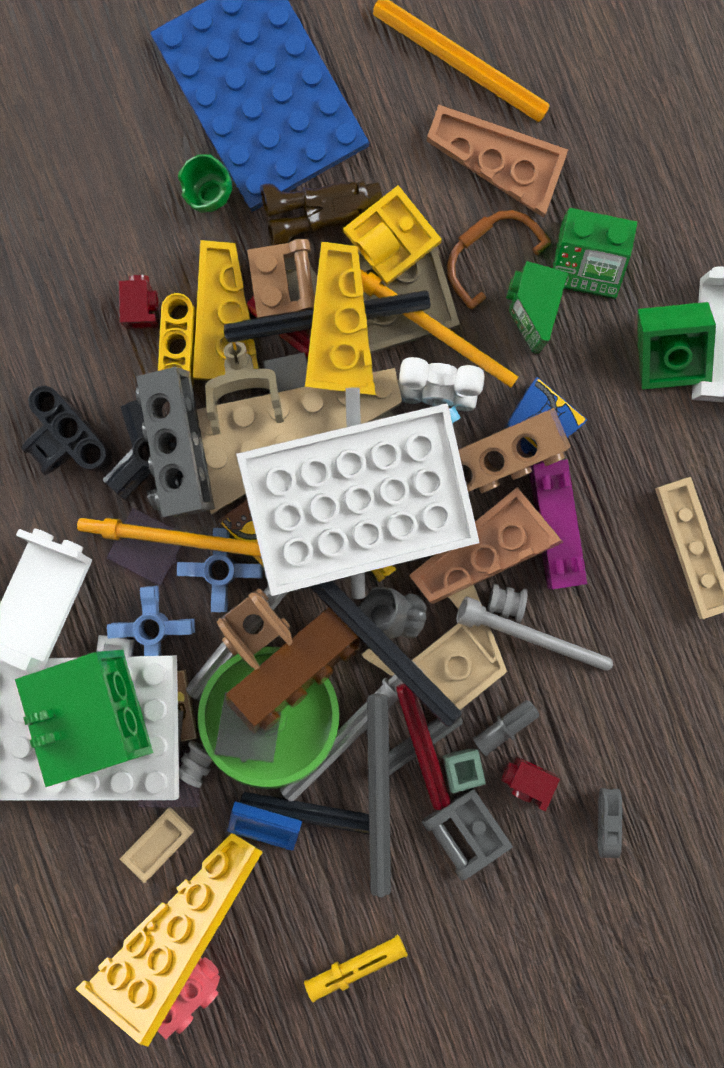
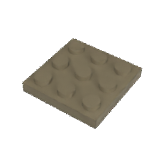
[358,247,460,354]

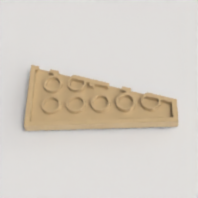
[197,368,402,515]

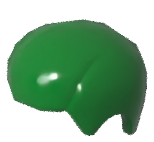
[178,154,232,213]

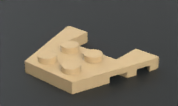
[361,585,507,710]

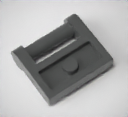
[421,788,513,881]

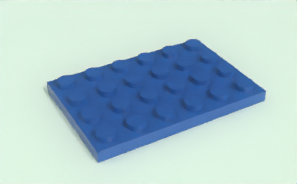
[150,0,369,213]

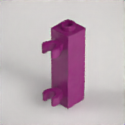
[529,459,587,589]

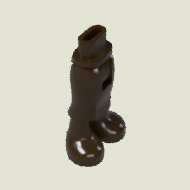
[260,181,382,246]

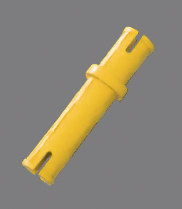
[304,935,408,1002]

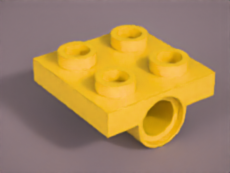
[343,185,442,286]

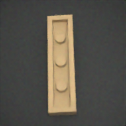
[655,477,724,619]

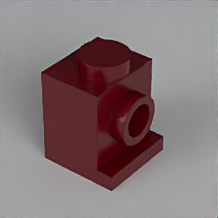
[119,275,160,329]
[501,756,560,811]

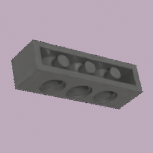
[136,367,215,518]

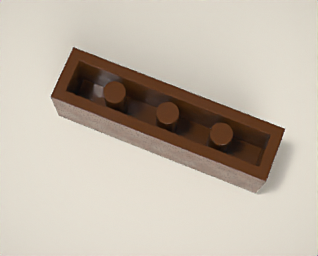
[226,607,360,735]

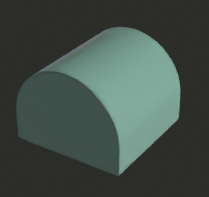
[442,749,486,793]

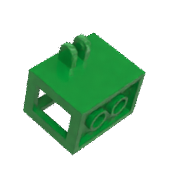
[15,650,153,787]

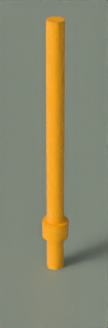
[360,269,519,388]
[77,518,261,557]

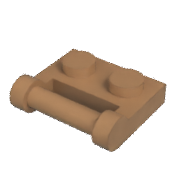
[247,239,315,319]

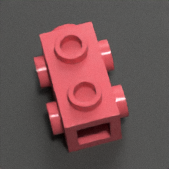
[158,957,220,1039]

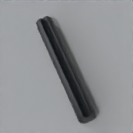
[240,792,369,835]

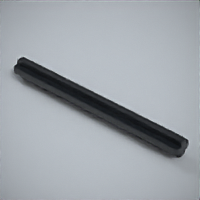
[224,290,431,343]
[309,581,462,727]

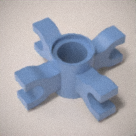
[177,528,263,612]
[107,586,195,656]

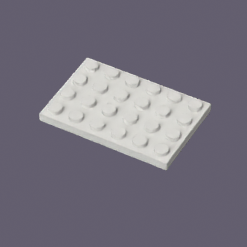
[236,403,479,596]
[0,655,179,800]

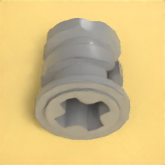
[487,584,528,623]
[179,741,213,788]

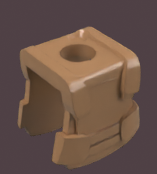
[217,589,292,670]

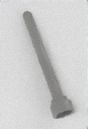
[456,596,613,671]

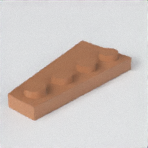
[427,105,568,218]
[409,487,563,604]

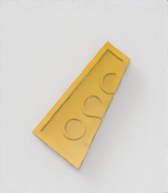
[192,240,259,381]
[305,242,376,395]

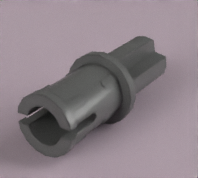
[473,700,539,756]

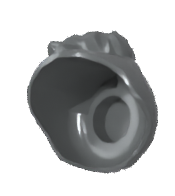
[359,587,426,639]

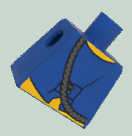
[504,377,587,454]

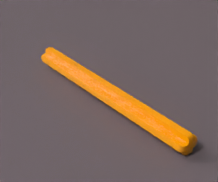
[373,0,550,122]

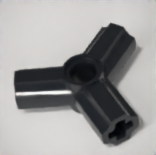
[102,400,183,501]

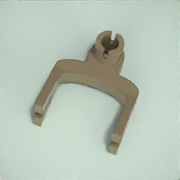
[205,342,284,435]

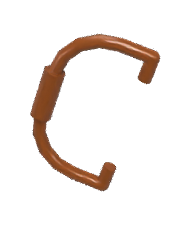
[447,210,551,309]

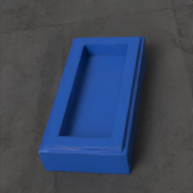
[227,802,302,851]

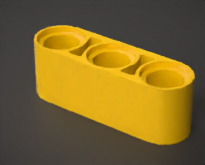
[158,293,196,388]

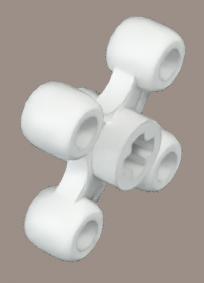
[398,357,484,411]

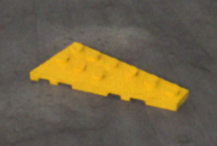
[76,833,262,1047]

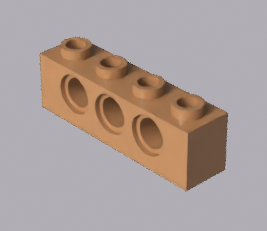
[458,408,571,493]

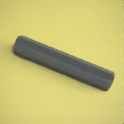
[389,717,463,775]

